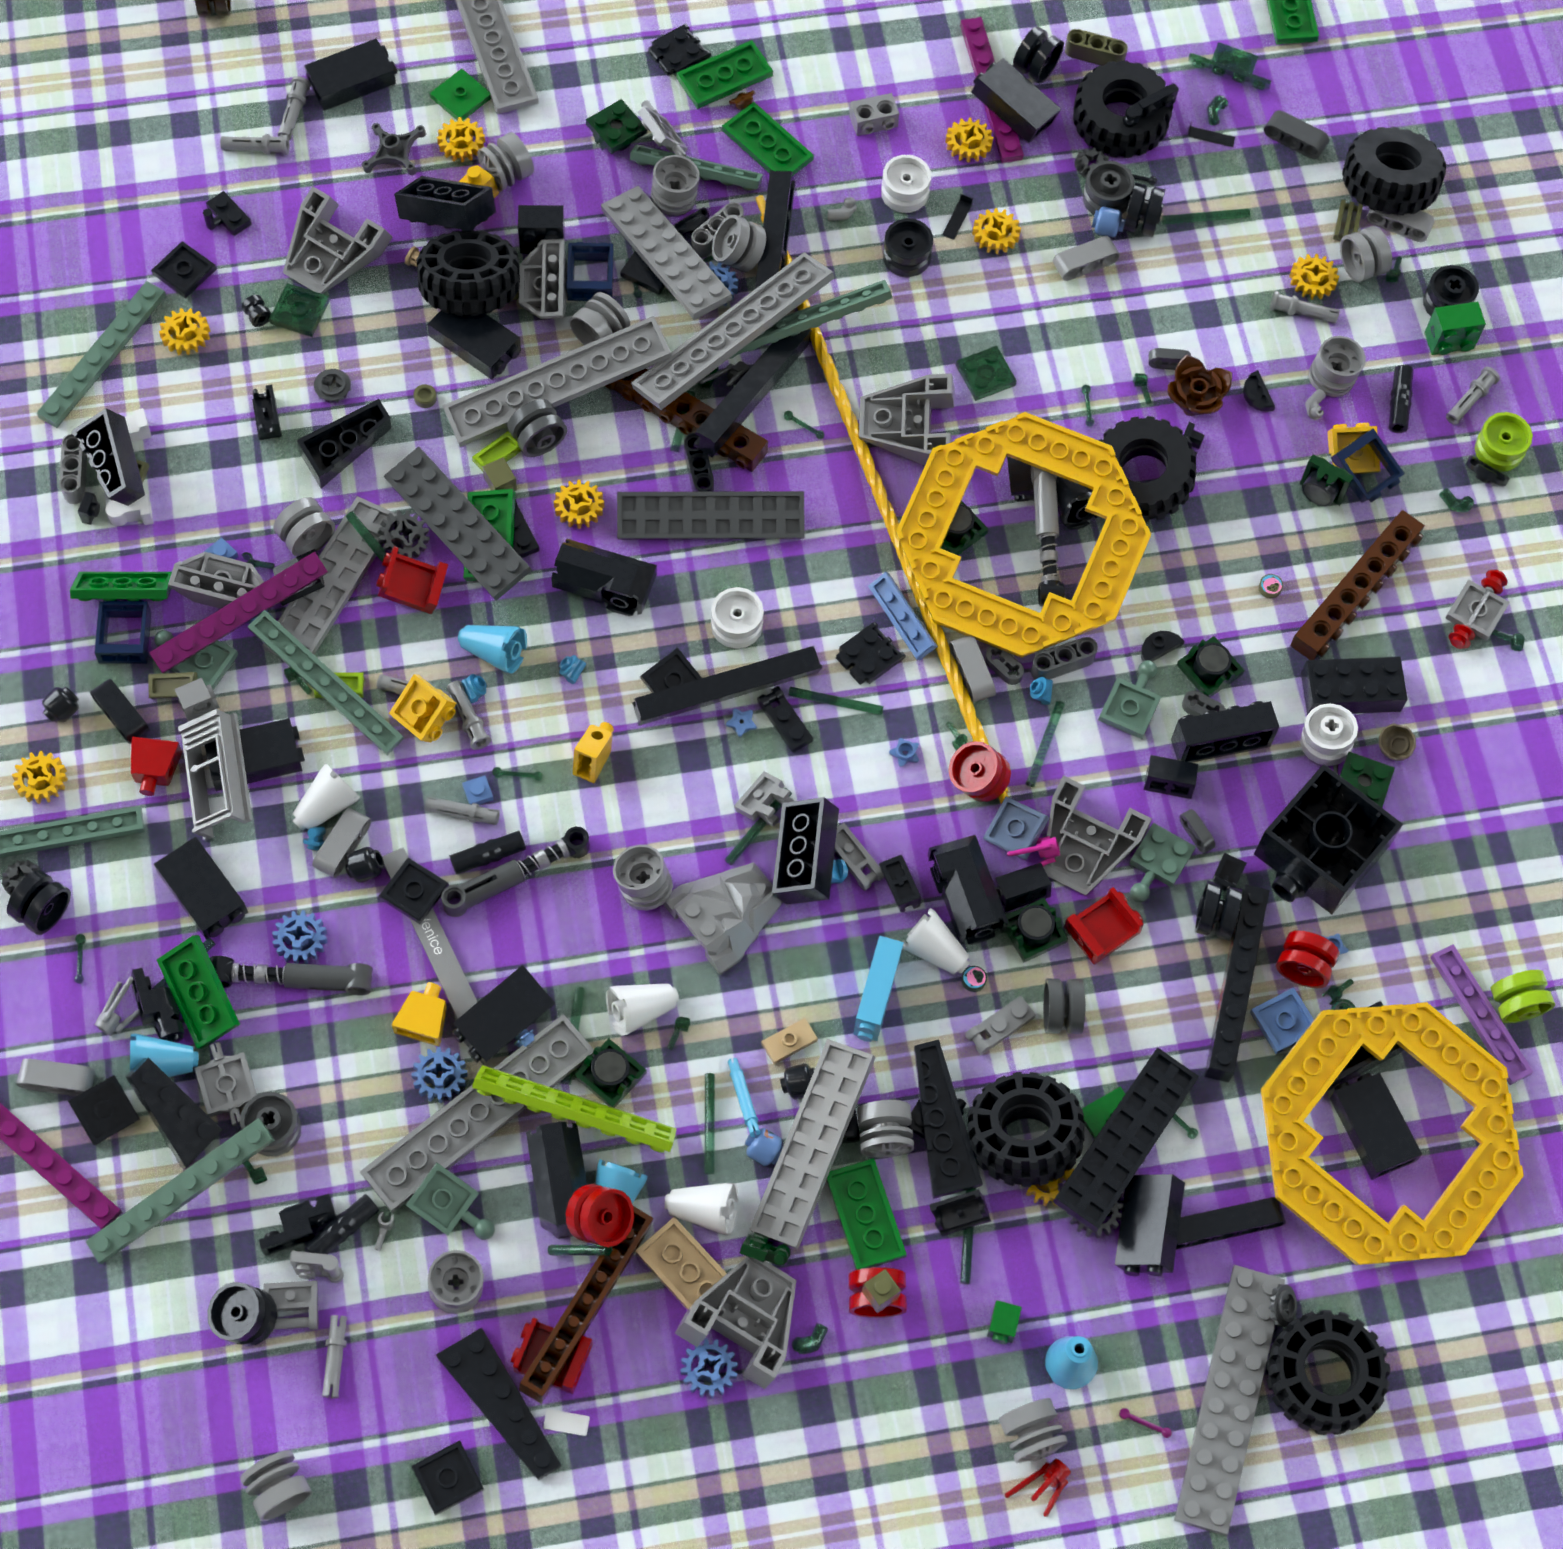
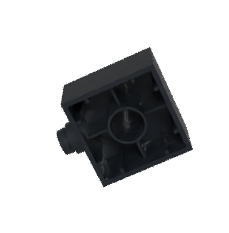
[1254,764,1403,915]

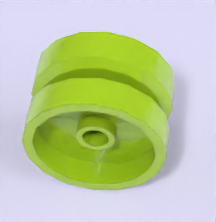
[1474,412,1533,472]
[1490,969,1555,1023]

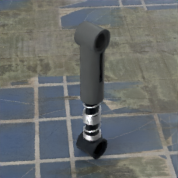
[441,826,590,917]
[210,956,373,995]

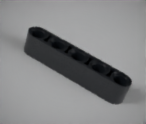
[1176,1197,1286,1250]

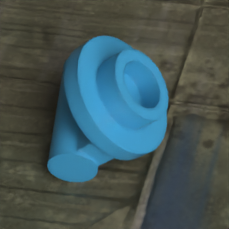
[559,655,586,684]
[461,674,487,703]
[1030,677,1053,705]
[303,826,326,850]
[831,859,848,884]

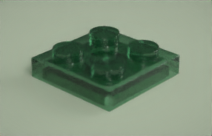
[269,283,330,337]
[956,345,1017,401]

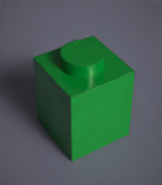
[987,1300,1022,1344]

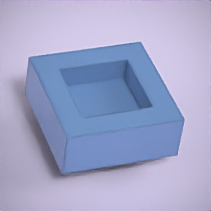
[204,537,239,559]
[462,776,493,805]

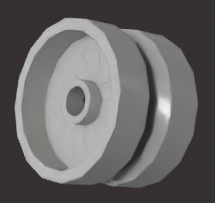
[712,215,766,272]
[1340,226,1392,283]
[273,497,335,557]

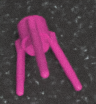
[1007,836,1060,866]

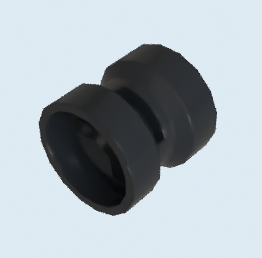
[241,295,272,327]

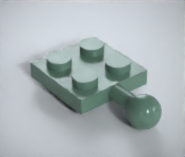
[154,630,239,690]
[1098,660,1162,739]
[1129,823,1196,902]
[406,1162,495,1240]

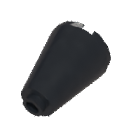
[1056,476,1098,530]

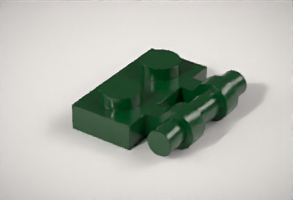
[739,1233,791,1265]

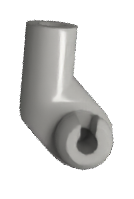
[827,197,857,221]
[1305,389,1326,420]

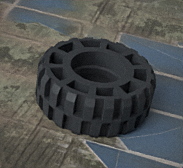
[1073,60,1173,158]
[1342,127,1446,215]
[417,230,520,316]
[1098,416,1196,522]
[968,1072,1085,1187]
[1266,1310,1391,1435]

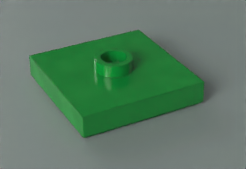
[430,68,491,121]
[1082,1086,1125,1140]

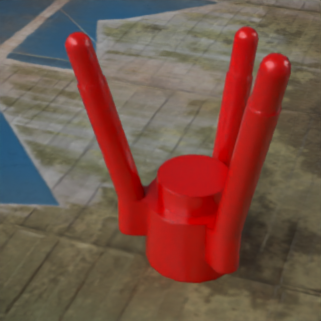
[1004,1458,1071,1517]

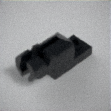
[131,968,185,1042]
[259,1194,336,1256]

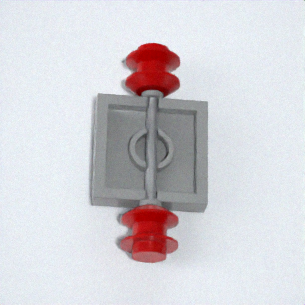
[1445,570,1510,649]

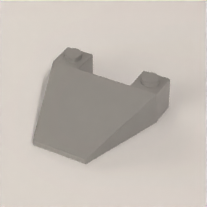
[283,186,392,295]
[859,373,955,466]
[1043,775,1152,895]
[675,1256,796,1389]

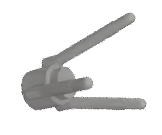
[94,977,140,1036]

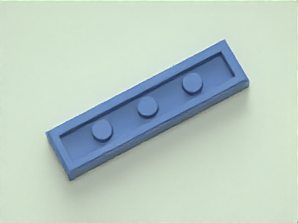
[868,572,938,661]

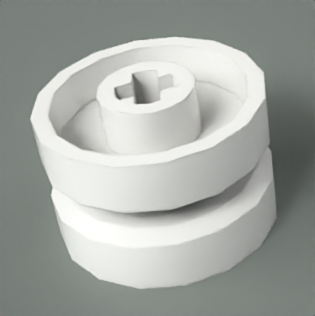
[881,155,931,213]
[711,587,764,649]
[1300,703,1358,766]

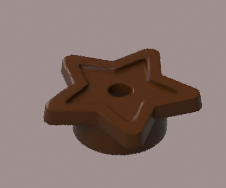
[729,90,755,109]

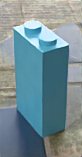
[853,936,904,1042]

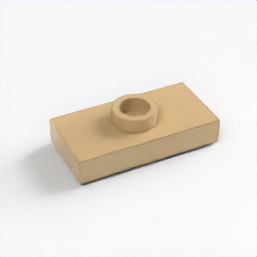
[761,1018,818,1065]

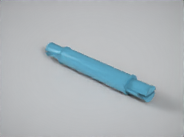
[728,1058,761,1137]

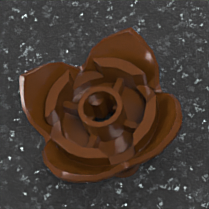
[1167,355,1232,416]

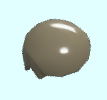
[1379,723,1416,761]

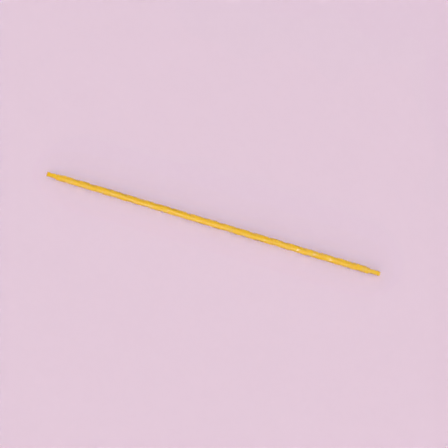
[755,195,1008,804]

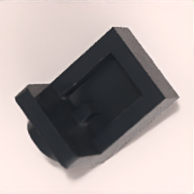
[1212,852,1247,891]

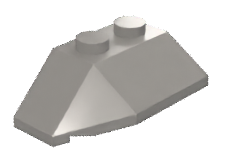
[519,239,567,319]
[168,552,264,609]

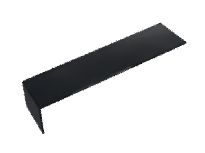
[1188,121,1235,147]
[942,194,973,240]

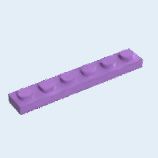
[1430,944,1533,1085]

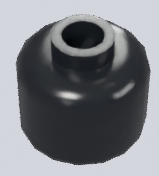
[42,686,79,722]
[345,847,384,883]
[780,1063,815,1100]

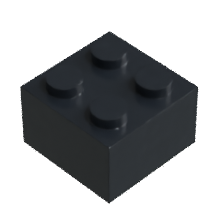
[518,205,565,255]

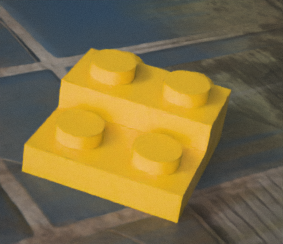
[1327,423,1381,474]
[388,674,457,743]

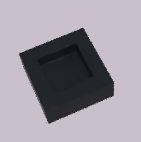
[78,492,100,525]

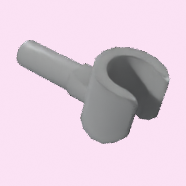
[375,1212,394,1251]

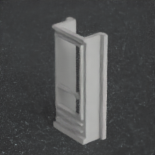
[178,709,253,841]

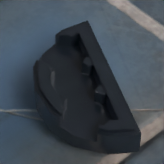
[673,207,710,234]
[1243,370,1275,412]
[1466,456,1510,486]
[1141,631,1185,662]

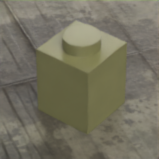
[482,457,517,491]
[862,1269,901,1313]

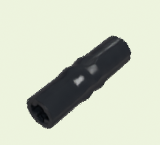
[1389,365,1414,433]
[449,830,526,875]
[304,1194,380,1254]

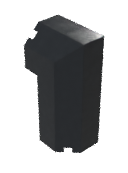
[551,539,657,616]
[928,835,1008,945]
[526,1121,587,1239]

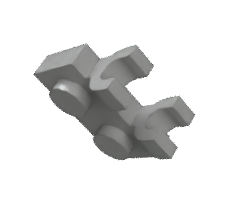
[734,771,794,827]

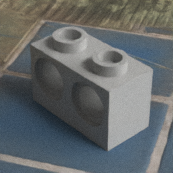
[849,93,899,136]
[174,678,220,722]

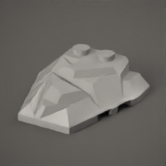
[663,862,783,975]

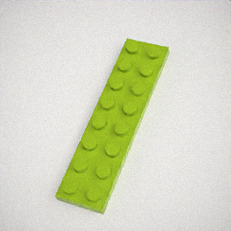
[472,1065,677,1153]

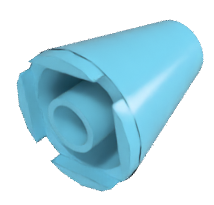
[458,625,527,673]
[130,1034,198,1077]
[595,1159,648,1204]
[1045,1336,1098,1390]

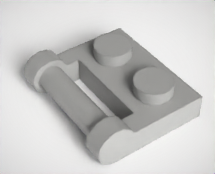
[290,1251,344,1283]
[264,1280,319,1332]

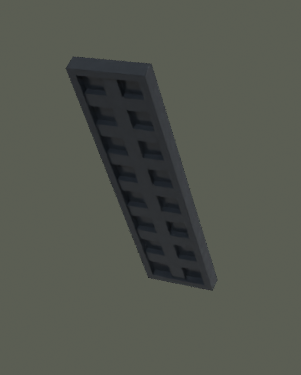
[1053,1047,1199,1232]

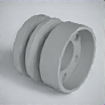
[477,132,534,191]
[651,155,700,216]
[569,292,630,345]
[1309,336,1366,397]
[613,845,673,910]
[857,1100,914,1158]
[428,1250,484,1314]
[999,1398,1068,1463]
[240,1450,312,1521]

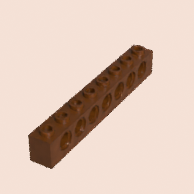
[605,368,768,472]
[1290,509,1425,660]
[519,1206,653,1404]

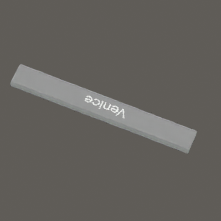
[382,847,478,1019]

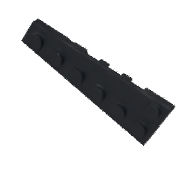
[914,1039,983,1199]
[436,1328,562,1481]

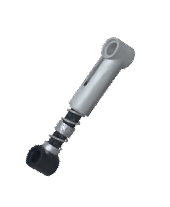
[1031,466,1065,606]

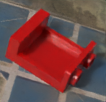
[376,546,449,614]
[1064,887,1144,965]
[510,1317,593,1394]

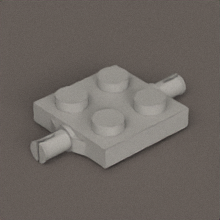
[638,100,688,157]
[194,1043,257,1126]

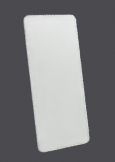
[543,1409,590,1436]

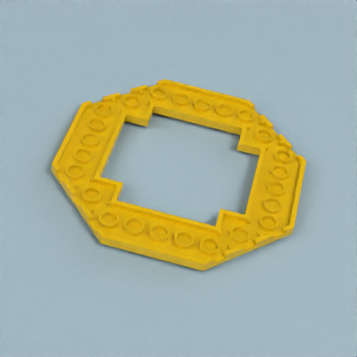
[896,412,1151,658]
[1261,1002,1524,1265]

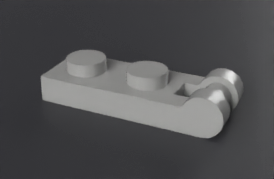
[834,823,884,891]
[965,995,1036,1055]

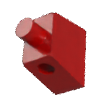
[131,737,182,796]

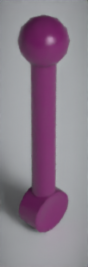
[1119,1408,1172,1438]

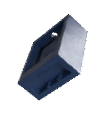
[567,242,614,301]
[1330,428,1405,503]
[94,600,152,664]

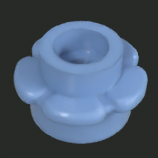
[514,1029,535,1048]

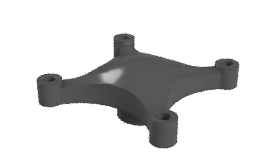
[362,123,426,175]

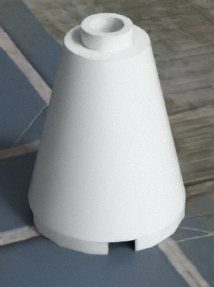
[292,764,360,831]
[902,908,970,975]
[606,984,679,1036]
[664,1183,739,1235]

